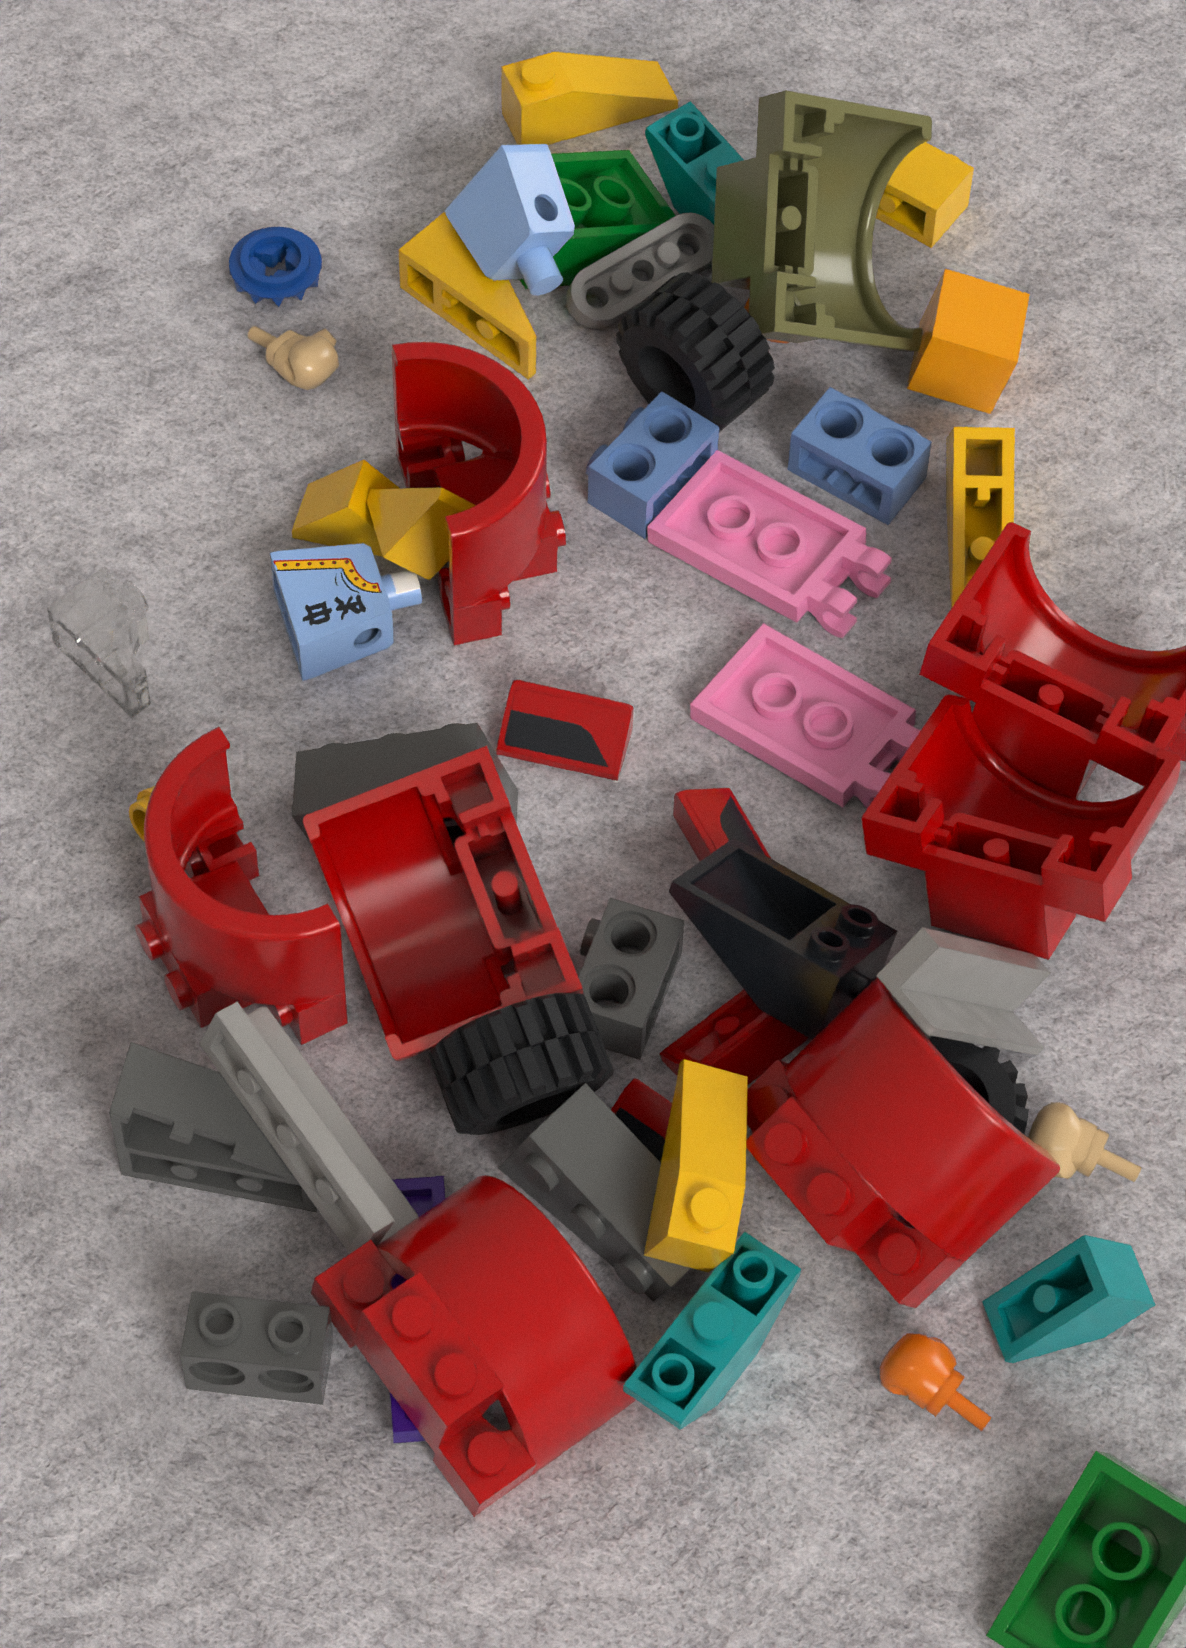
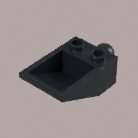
[669,838,898,1040]

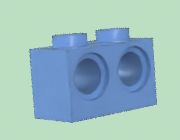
[788,387,932,525]
[586,391,719,539]

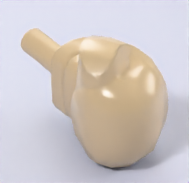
[248,326,339,390]
[1028,1102,1142,1182]

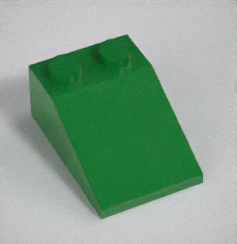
[518,150,676,289]
[986,1451,1186,1648]

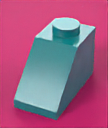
[982,1235,1156,1363]

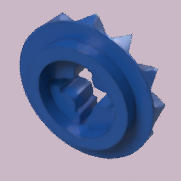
[229,227,322,307]

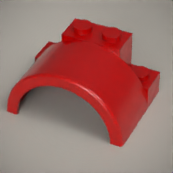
[392,342,566,645]
[919,522,1186,799]
[861,694,1181,960]
[135,727,348,1045]
[303,746,584,1061]
[746,978,1060,1308]
[311,1175,637,1517]

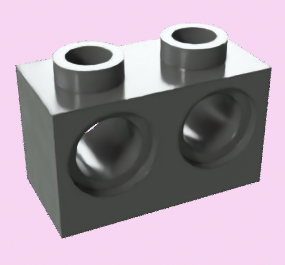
[577,898,684,1060]
[180,1291,334,1405]

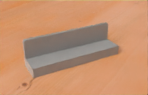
[876,927,1051,1055]
[199,1001,418,1254]

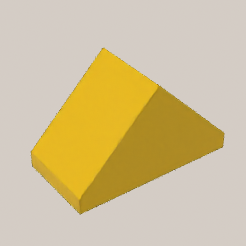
[291,459,399,557]
[366,488,476,581]

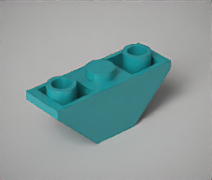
[645,101,744,225]
[623,1231,801,1430]

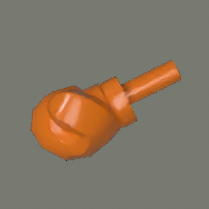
[880,1333,992,1431]

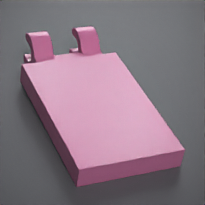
[647,450,892,638]
[690,623,921,809]

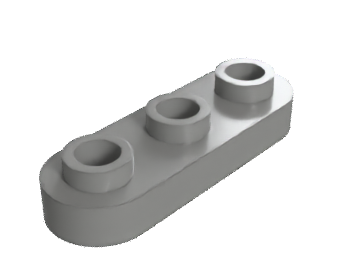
[566,213,714,329]

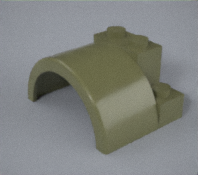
[711,90,932,352]

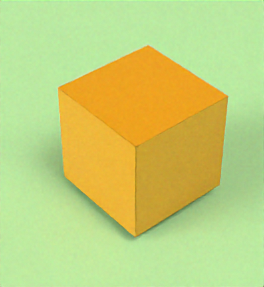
[907,269,1030,414]

